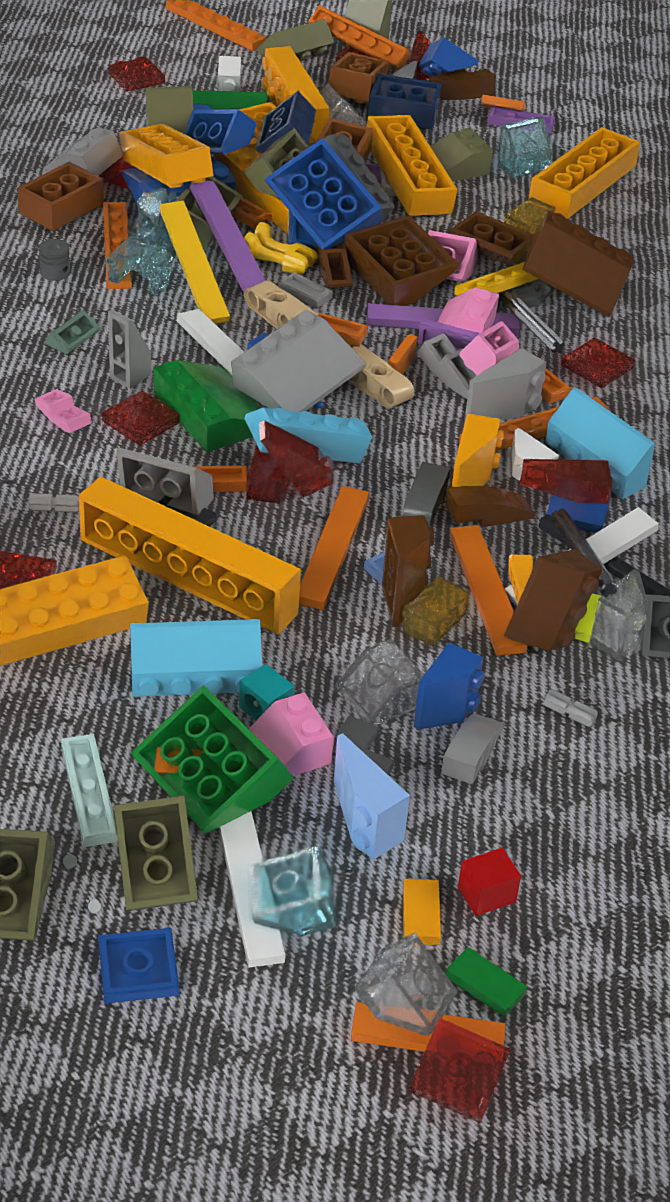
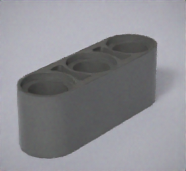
[402,462,451,527]

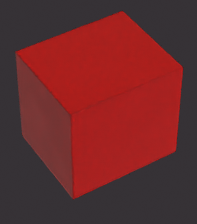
[458,847,521,916]

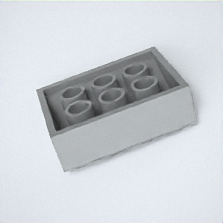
[231,310,366,412]

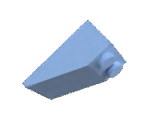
[334,733,410,860]

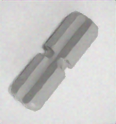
[29,493,79,513]
[544,689,598,727]

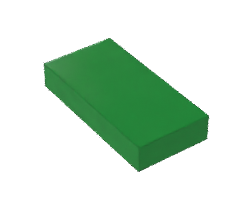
[445,947,528,1018]

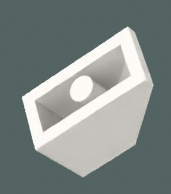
[218,56,241,92]
[511,428,559,490]

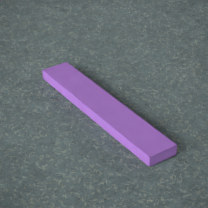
[190,181,266,293]
[367,303,520,336]

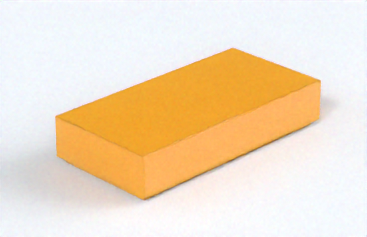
[403,879,441,945]

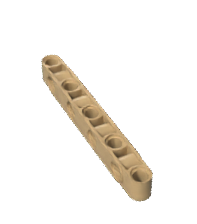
[244,280,414,409]

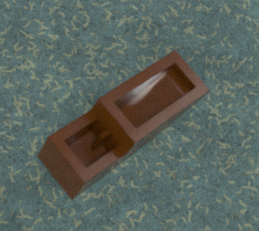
[429,69,496,100]
[316,244,353,288]
[445,486,535,528]

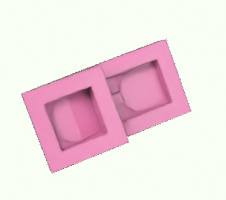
[35,389,92,433]

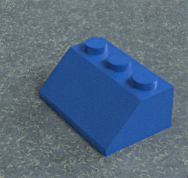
[184,109,257,155]

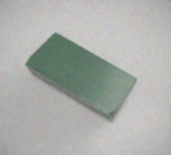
[44,310,101,354]

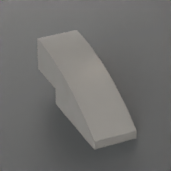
[417,333,477,399]
[441,713,504,785]

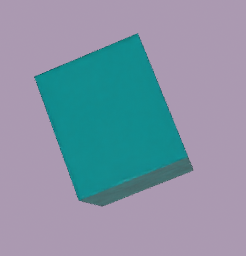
[239,664,295,721]

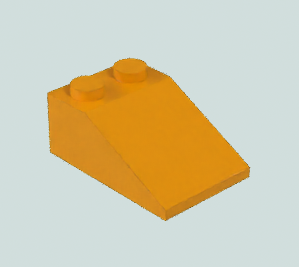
[452,413,504,487]

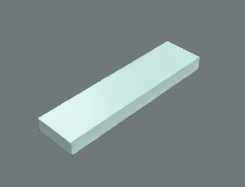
[61,734,118,847]

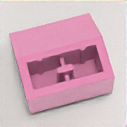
[459,321,519,375]

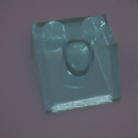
[498,116,553,178]
[251,846,336,936]

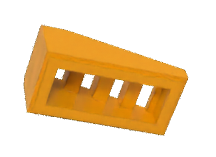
[509,554,533,603]

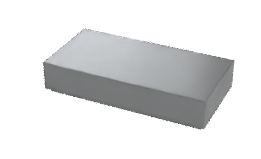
[278,272,333,309]

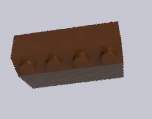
[522,210,634,317]
[345,215,459,306]

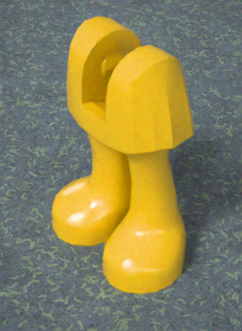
[244,222,318,275]

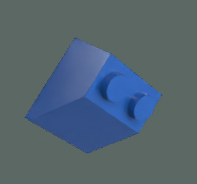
[418,37,479,77]
[414,643,485,730]

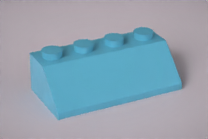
[545,388,655,500]
[244,408,372,463]
[130,619,262,697]

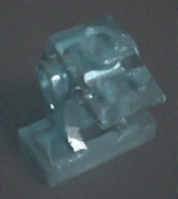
[129,187,178,254]
[105,236,173,296]

